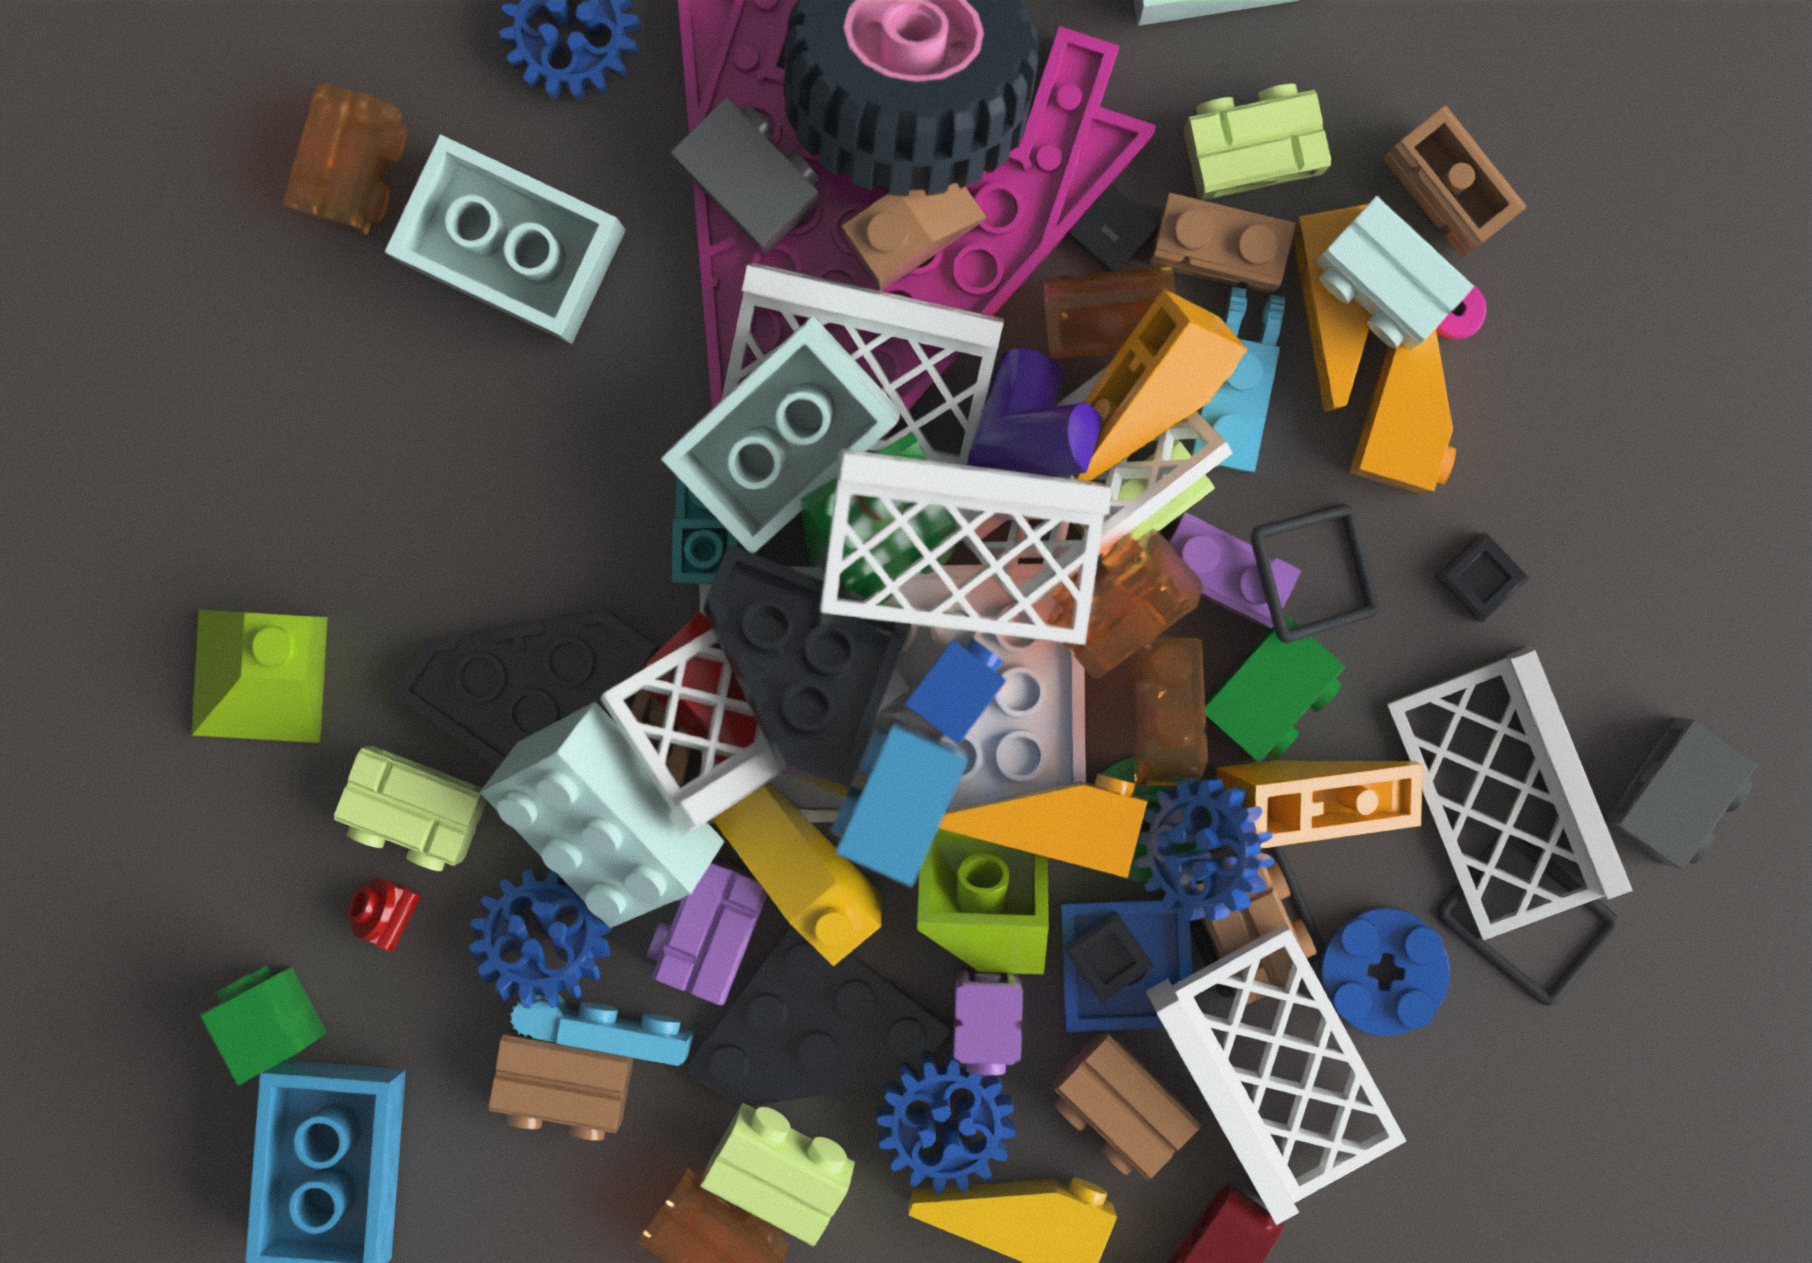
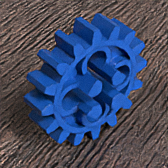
[499,0,641,102]
[1135,778,1274,921]
[469,869,611,1009]
[876,1051,1016,1194]

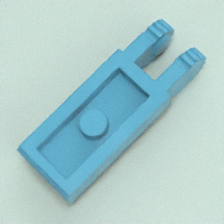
[1191,287,1286,473]
[510,995,694,1066]

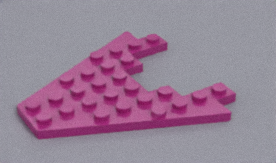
[678,0,1157,453]

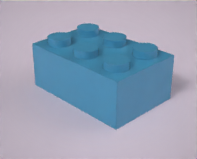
[830,719,968,887]
[245,1060,406,1263]

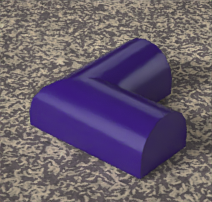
[967,349,1103,477]

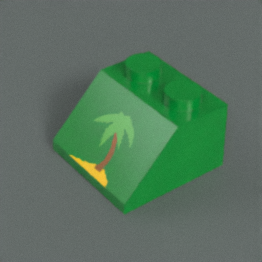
[801,432,956,604]

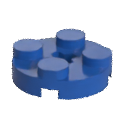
[1318,906,1450,1036]

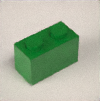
[1195,615,1346,763]
[200,966,327,1085]

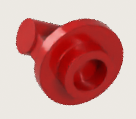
[347,878,422,952]

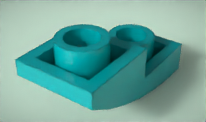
[672,475,740,584]

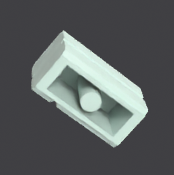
[1315,196,1474,350]

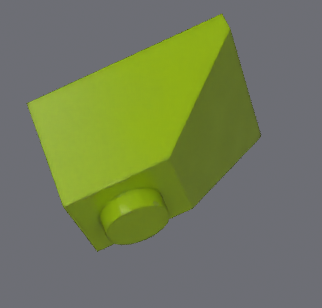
[191,609,327,743]
[917,828,1049,975]

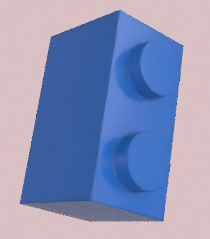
[905,637,1007,745]

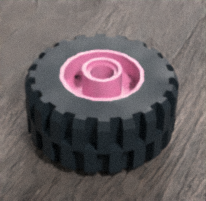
[783,0,1039,197]

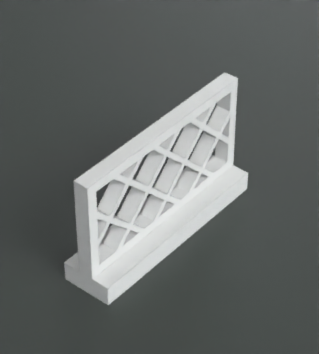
[722,263,1004,465]
[956,365,1232,613]
[820,449,1112,645]
[600,565,911,837]
[1387,646,1633,940]
[1146,923,1406,1225]

